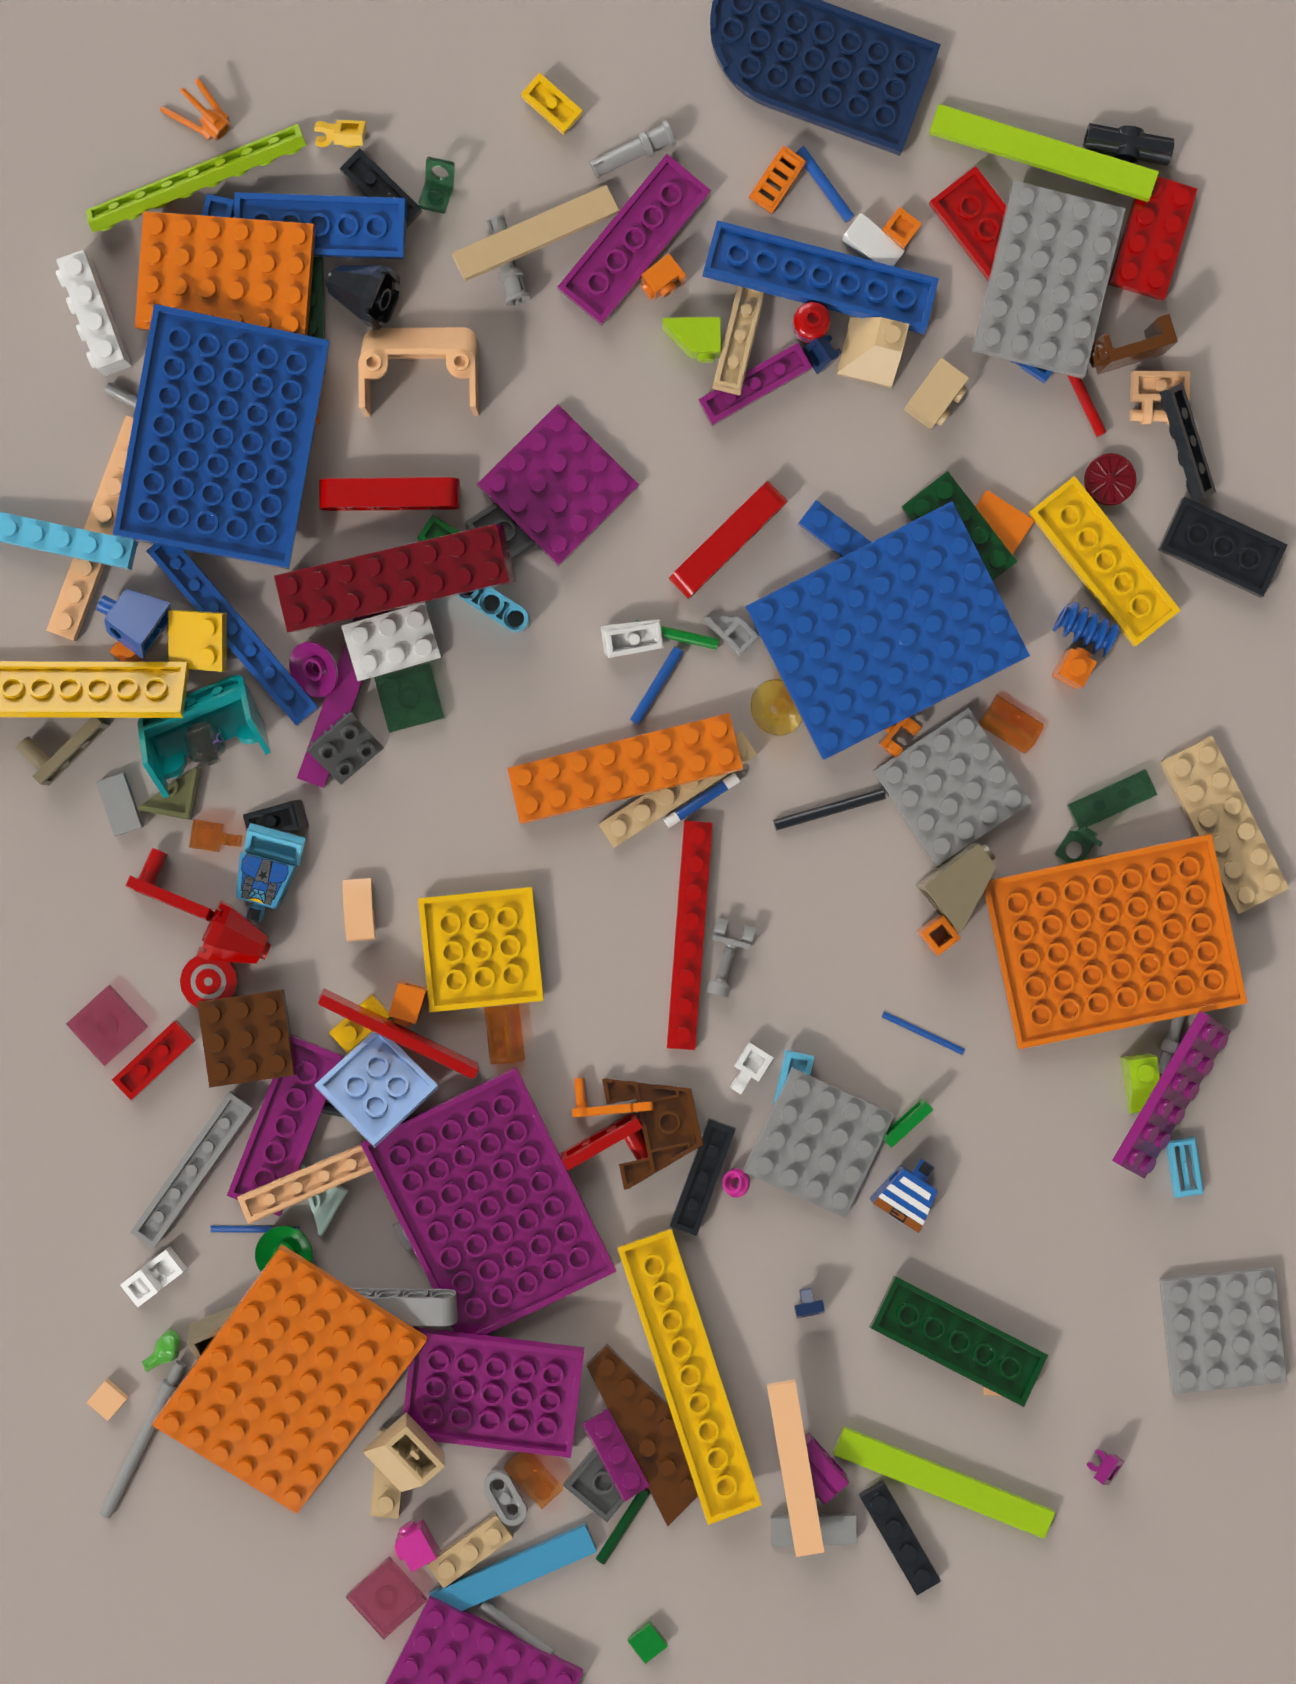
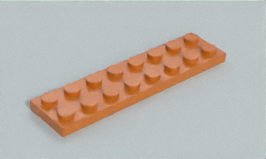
[507,713,743,825]

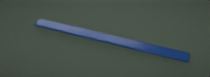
[882,1011,965,1055]
[210,1226,300,1233]

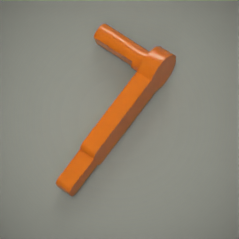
[571,1078,654,1118]

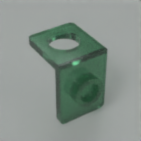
[418,156,455,214]
[1055,825,1103,863]

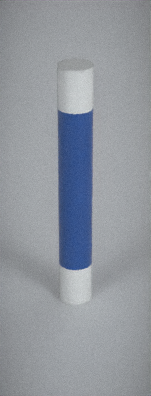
[663,773,740,828]

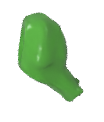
[142,1330,180,1372]

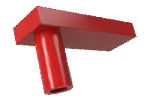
[125,848,214,922]
[561,1112,648,1170]

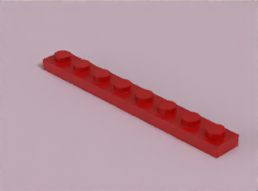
[666,820,713,1050]

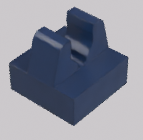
[803,335,841,374]
[794,1288,825,1319]

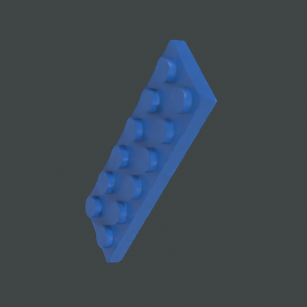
[234,192,407,259]

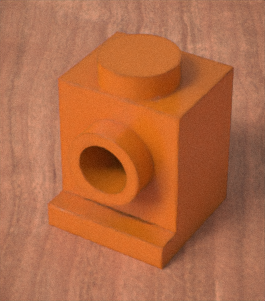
[640,253,686,300]

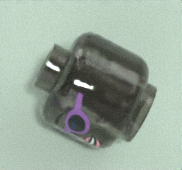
[184,721,226,766]

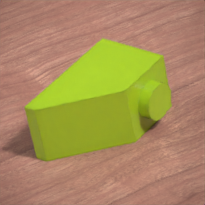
[662,317,721,363]
[1120,1053,1160,1114]

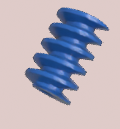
[1052,602,1119,657]

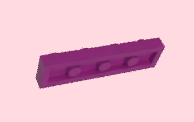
[698,342,812,426]

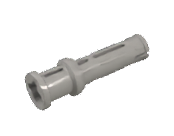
[589,120,676,178]
[487,215,531,306]

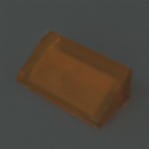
[979,695,1044,754]
[484,1004,525,1064]

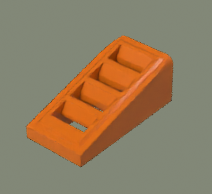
[749,145,806,215]

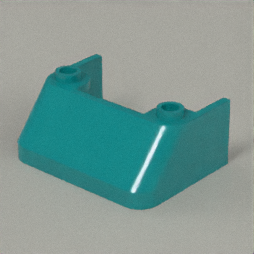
[137,675,271,798]

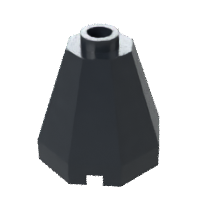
[326,265,400,330]

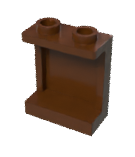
[1089,314,1178,375]

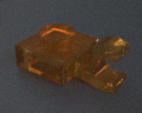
[189,819,242,852]

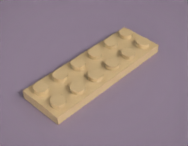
[1159,736,1290,914]

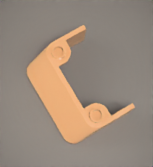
[358,327,479,417]

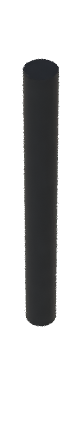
[773,788,886,831]

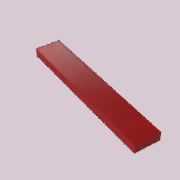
[318,988,479,1079]

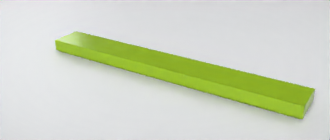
[929,104,1159,202]
[833,1426,1055,1539]

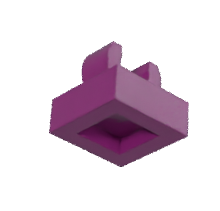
[1087,1449,1125,1485]

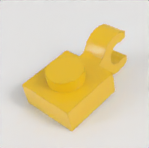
[314,120,367,148]

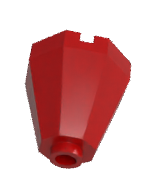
[197,900,271,964]

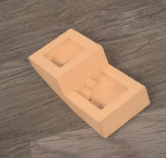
[342,878,376,942]

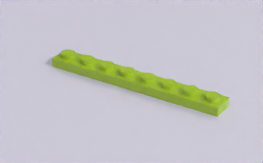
[86,124,307,233]

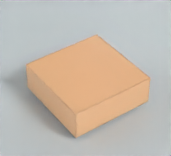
[86,1378,129,1421]

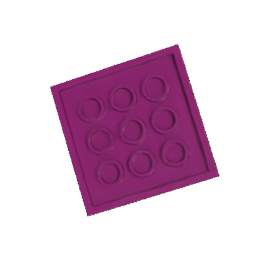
[477,404,639,567]

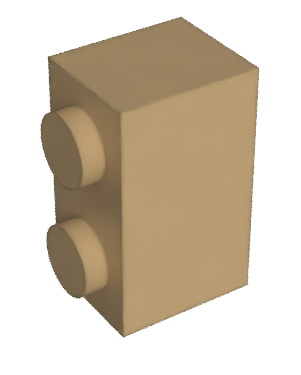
[903,357,969,430]

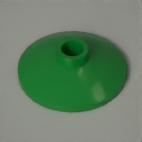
[255,1226,313,1272]

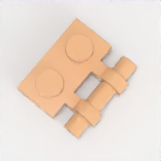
[1129,371,1191,424]

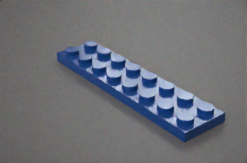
[702,220,939,335]

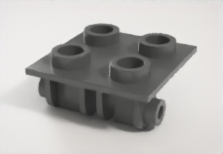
[307,711,384,785]

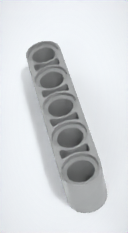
[352,1288,458,1326]

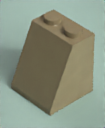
[916,843,997,932]

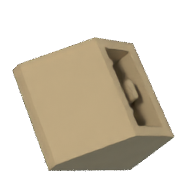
[363,1412,445,1492]

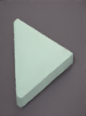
[300,1163,349,1236]

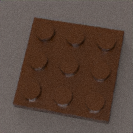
[197,989,296,1088]

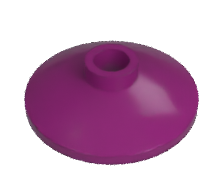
[289,641,338,698]

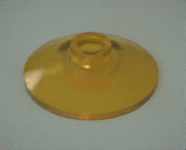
[750,679,803,736]

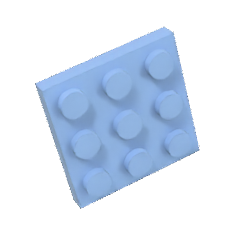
[315,1032,438,1148]

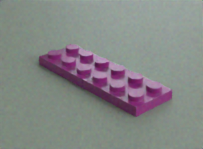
[557,154,711,326]
[1112,1011,1231,1179]
[226,1035,344,1216]

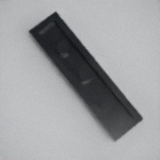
[1160,382,1216,502]
[670,1118,736,1236]
[859,1480,941,1596]

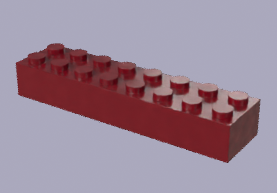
[274,524,516,633]

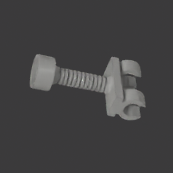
[706,918,756,997]

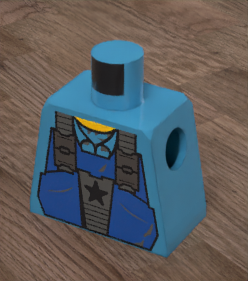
[236,852,298,922]

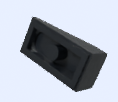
[243,800,309,833]

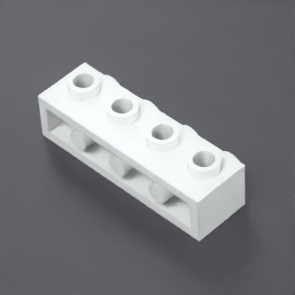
[56,250,132,376]

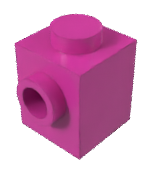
[394,1519,439,1573]

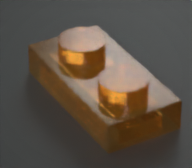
[503,1452,563,1509]

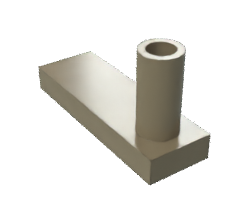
[16,718,110,786]

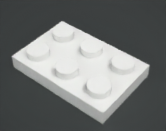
[341,603,441,681]

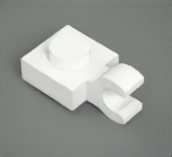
[730,1042,774,1094]

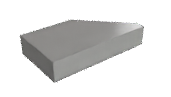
[703,616,760,657]

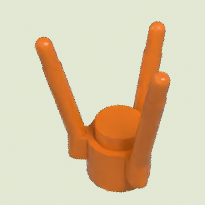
[160,78,231,141]

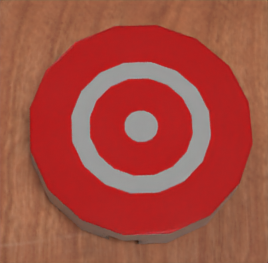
[180,956,238,1008]

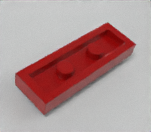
[112,1020,196,1100]

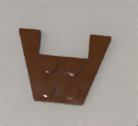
[602,1078,703,1190]

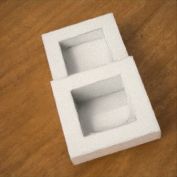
[120,1246,187,1307]

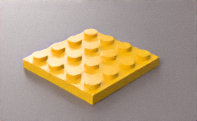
[418,887,544,1012]

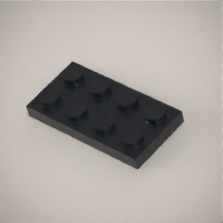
[1157,497,1288,598]

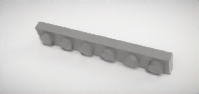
[130,1091,254,1249]

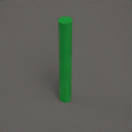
[635,620,719,650]

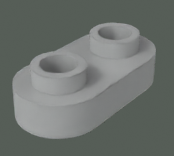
[484,1469,527,1526]

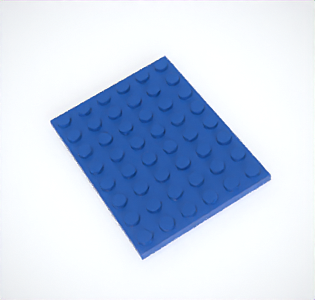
[113,304,330,569]
[746,501,1030,760]

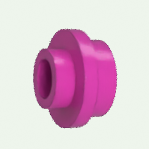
[722,1169,750,1198]

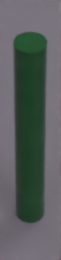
[596,1488,650,1565]

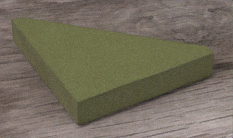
[138,767,201,820]

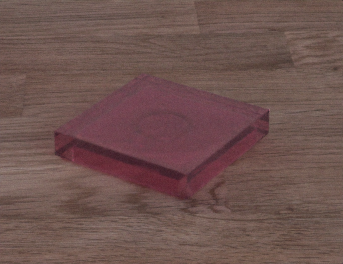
[66,985,149,1066]
[346,1556,427,1640]

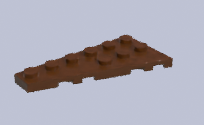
[587,1344,698,1527]

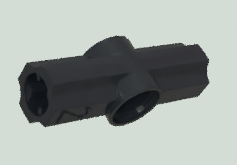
[1083,123,1175,166]

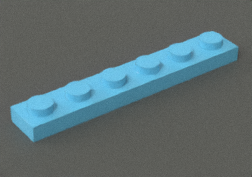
[0,512,138,570]

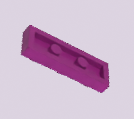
[582,1409,650,1501]

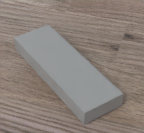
[770,1512,857,1547]

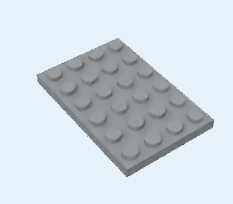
[972,181,1125,379]

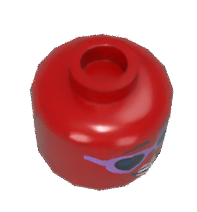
[792,302,831,343]

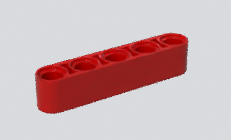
[319,477,460,511]
[668,481,788,599]

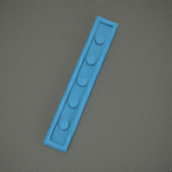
[429,1523,597,1611]

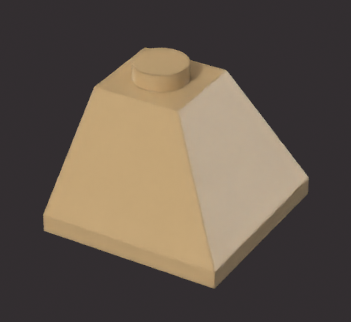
[836,317,909,388]

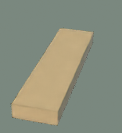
[712,286,765,396]

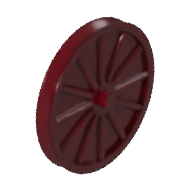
[1084,453,1137,506]

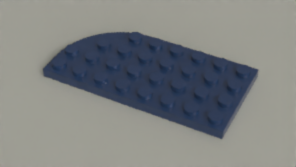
[710,0,941,156]

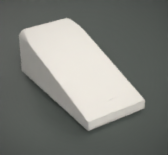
[842,213,905,266]
[601,620,664,658]

